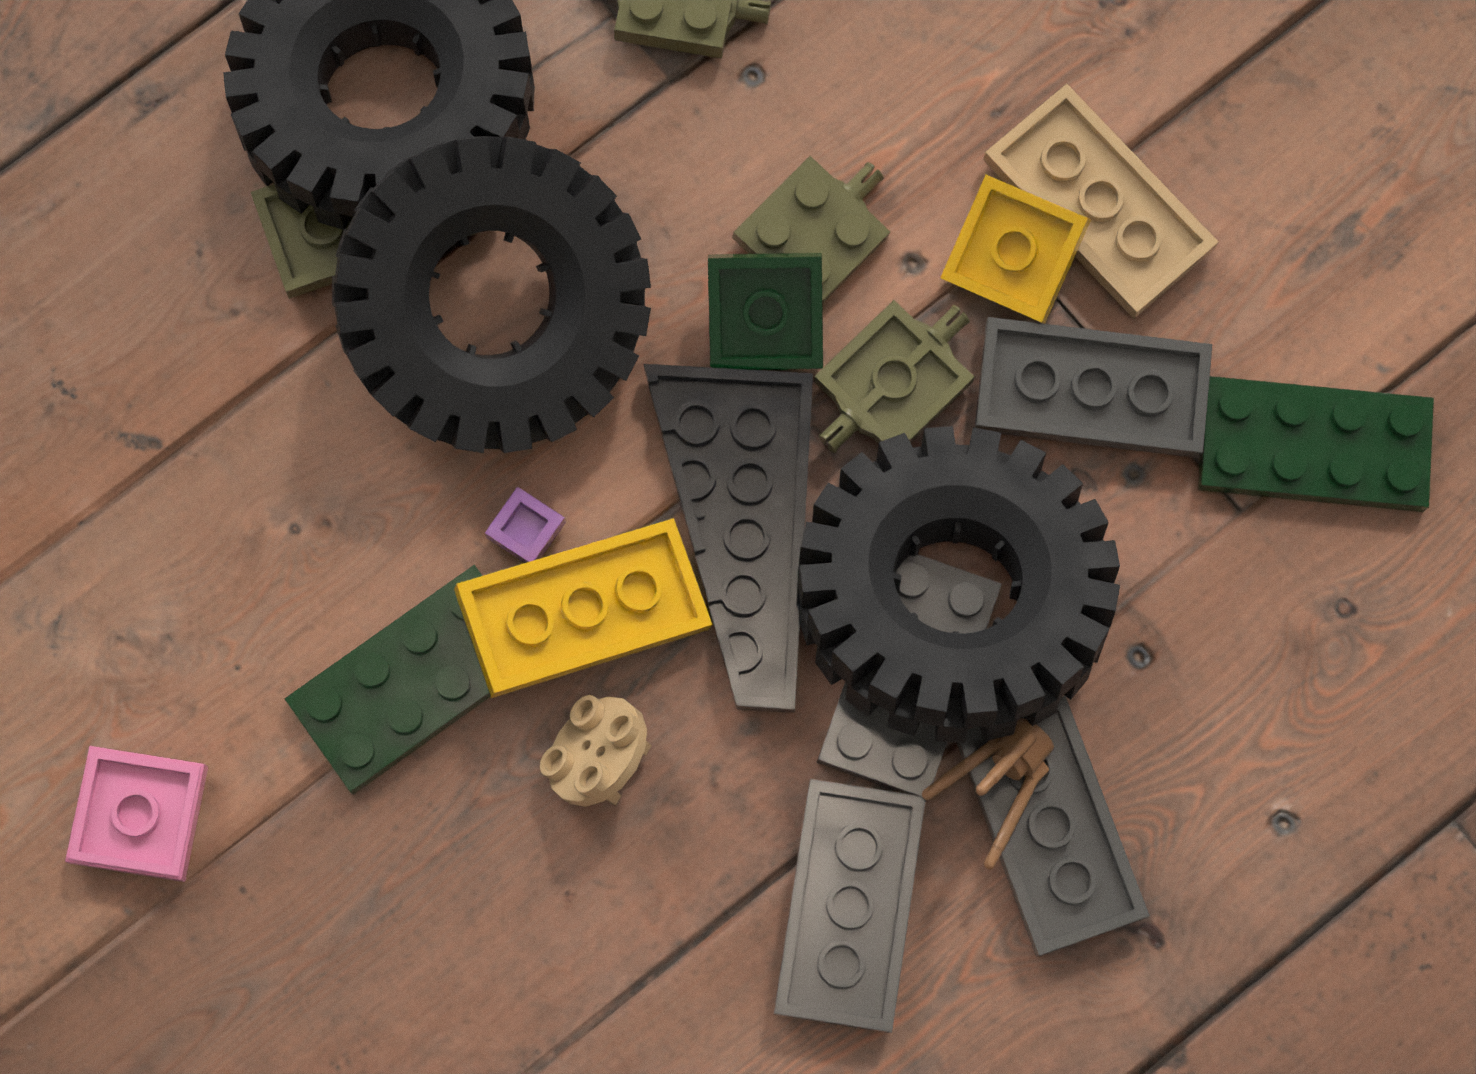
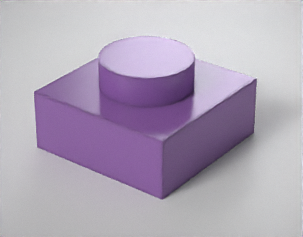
[485,487,566,563]

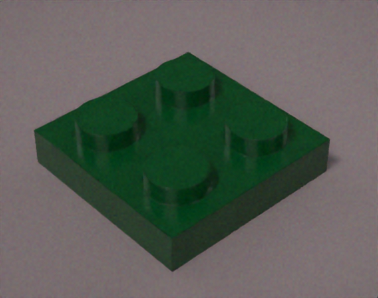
[708,253,823,370]

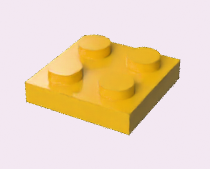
[940,175,1091,324]

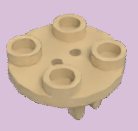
[540,695,652,807]

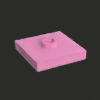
[65,746,208,882]

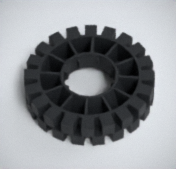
[223,0,535,230]
[332,136,651,453]
[797,426,1120,743]

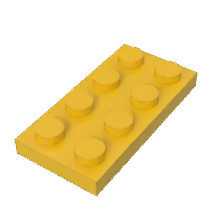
[454,518,712,698]

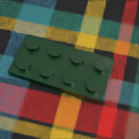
[1198,376,1434,512]
[284,565,491,795]

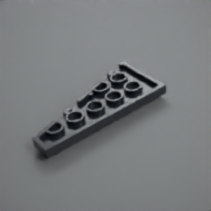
[643,364,813,713]

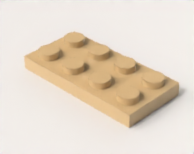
[983,84,1219,319]

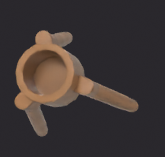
[922,718,1054,870]

